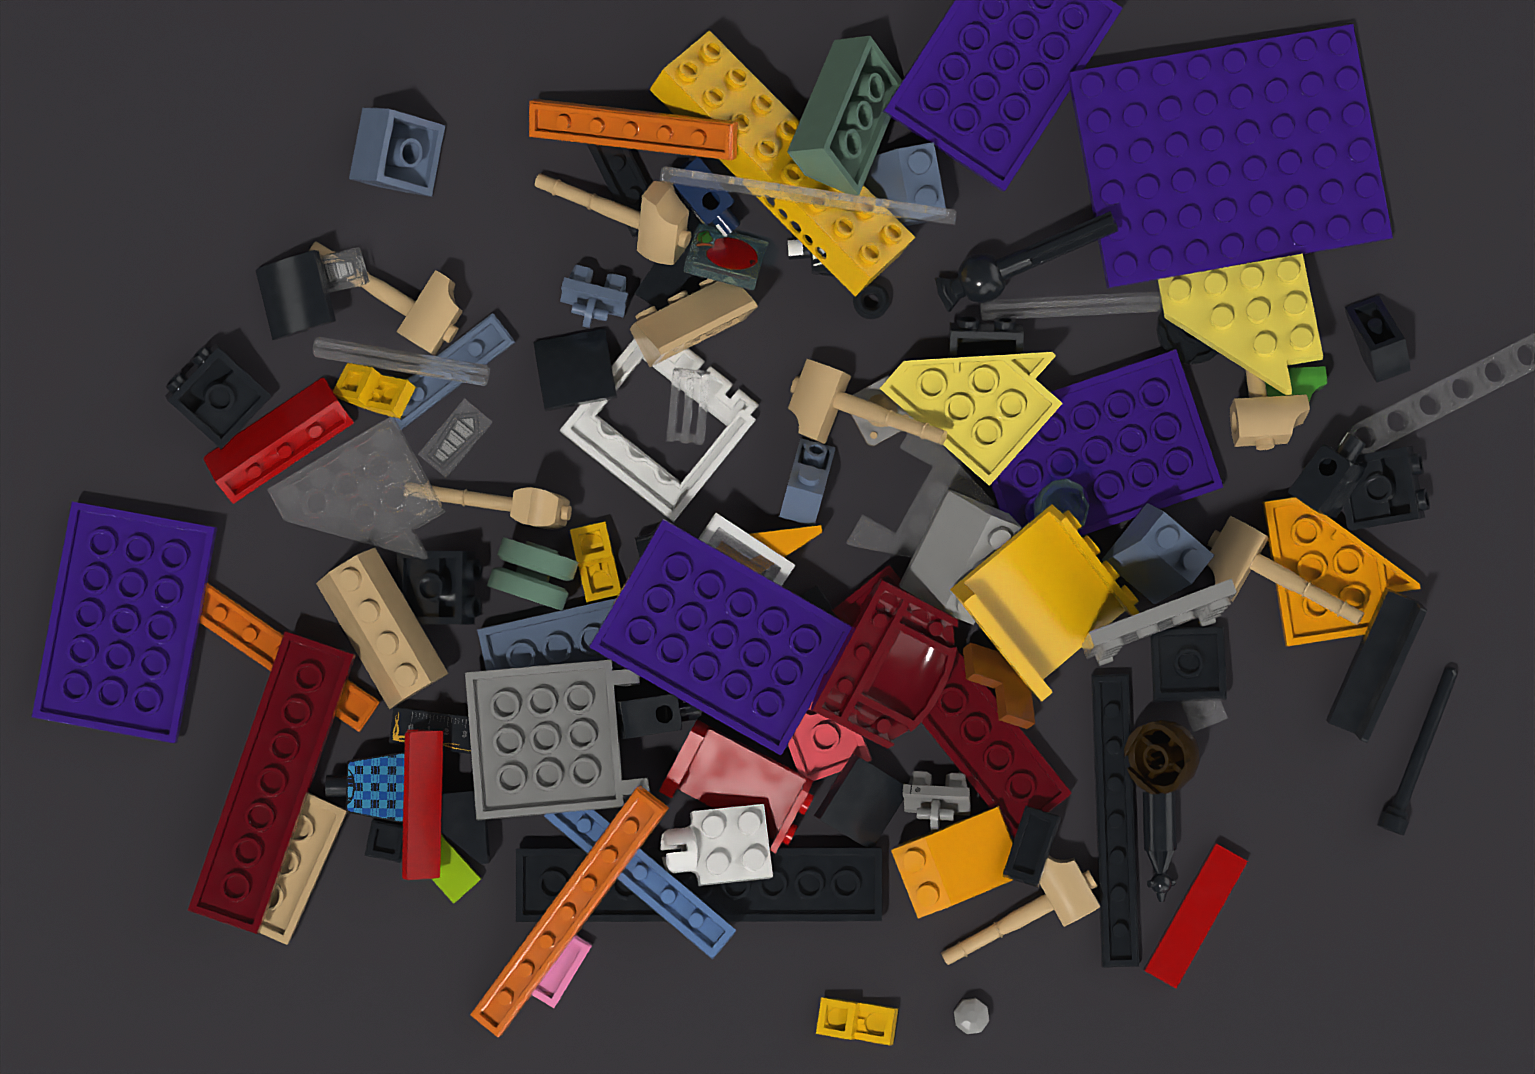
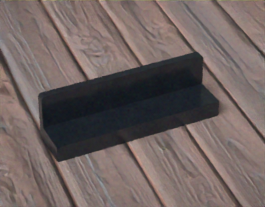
[1326,588,1427,743]

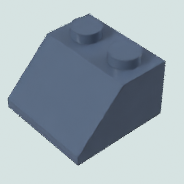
[349,108,445,197]
[865,142,947,226]
[1102,503,1214,604]

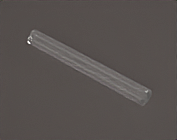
[980,291,1161,321]
[313,337,490,386]

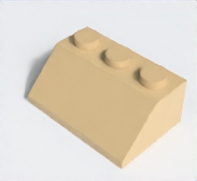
[630,274,758,367]

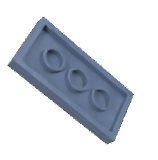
[477,598,627,671]

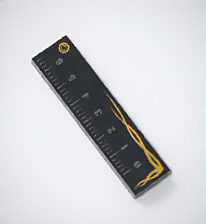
[389,707,471,754]

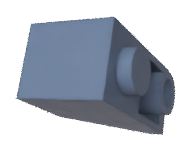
[779,438,835,526]

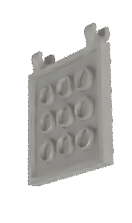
[1082,579,1237,666]
[465,660,649,820]

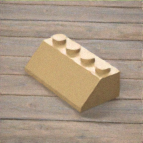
[316,548,449,709]

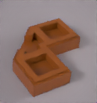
[963,643,1035,729]

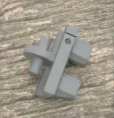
[903,771,971,830]

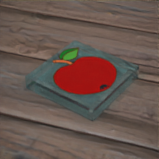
[683,223,768,290]

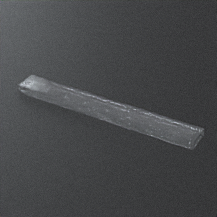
[660,166,957,226]

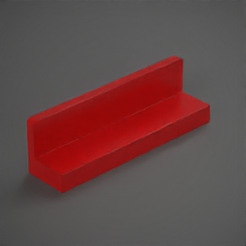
[203,378,354,504]
[402,729,443,880]

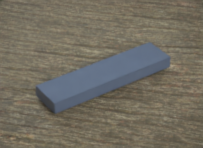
[389,313,516,431]

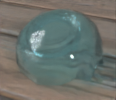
[1033,478,1090,531]

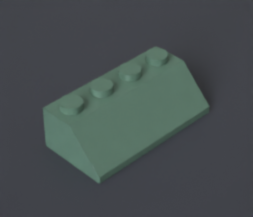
[787,36,902,196]

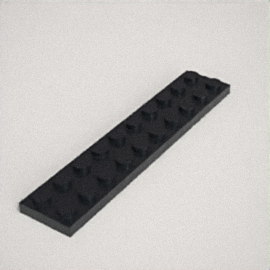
[516,847,882,922]

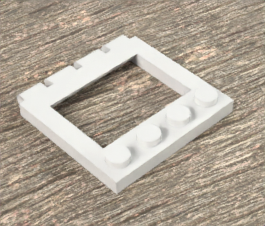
[560,339,759,523]

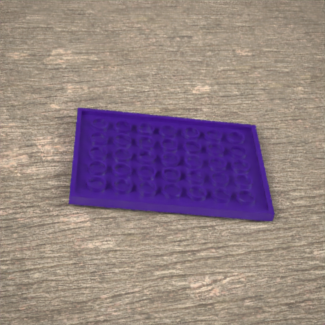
[1068,24,1393,289]

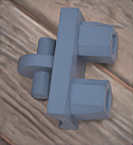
[560,265,628,328]

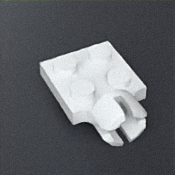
[661,804,773,886]

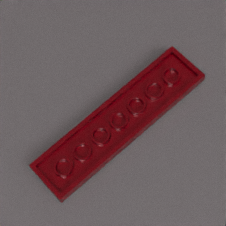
[832,565,1072,839]
[188,631,356,934]

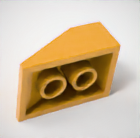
[891,806,1013,919]

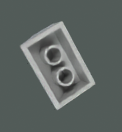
[899,489,1022,625]

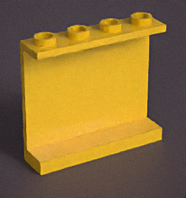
[950,504,1139,701]

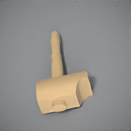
[535,173,691,265]
[309,241,463,356]
[788,359,947,445]
[1230,369,1310,450]
[404,482,572,529]
[1207,516,1364,625]
[941,856,1100,965]

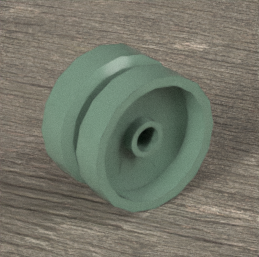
[487,537,579,611]

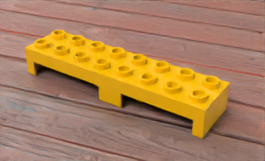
[649,30,915,297]

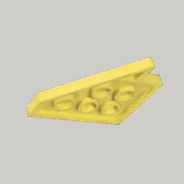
[1158,254,1323,396]
[880,352,1063,486]

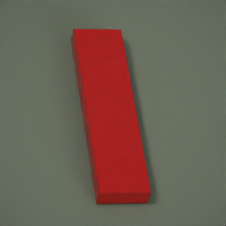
[1143,843,1248,989]

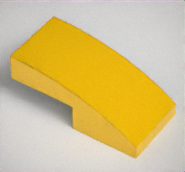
[333,362,416,419]
[570,521,621,605]
[816,997,899,1046]

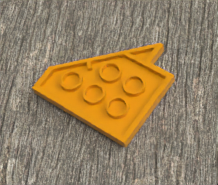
[1263,497,1421,646]

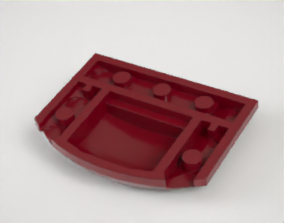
[811,579,958,749]

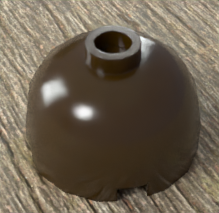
[1124,720,1200,794]

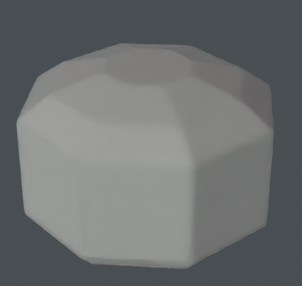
[953,997,989,1034]

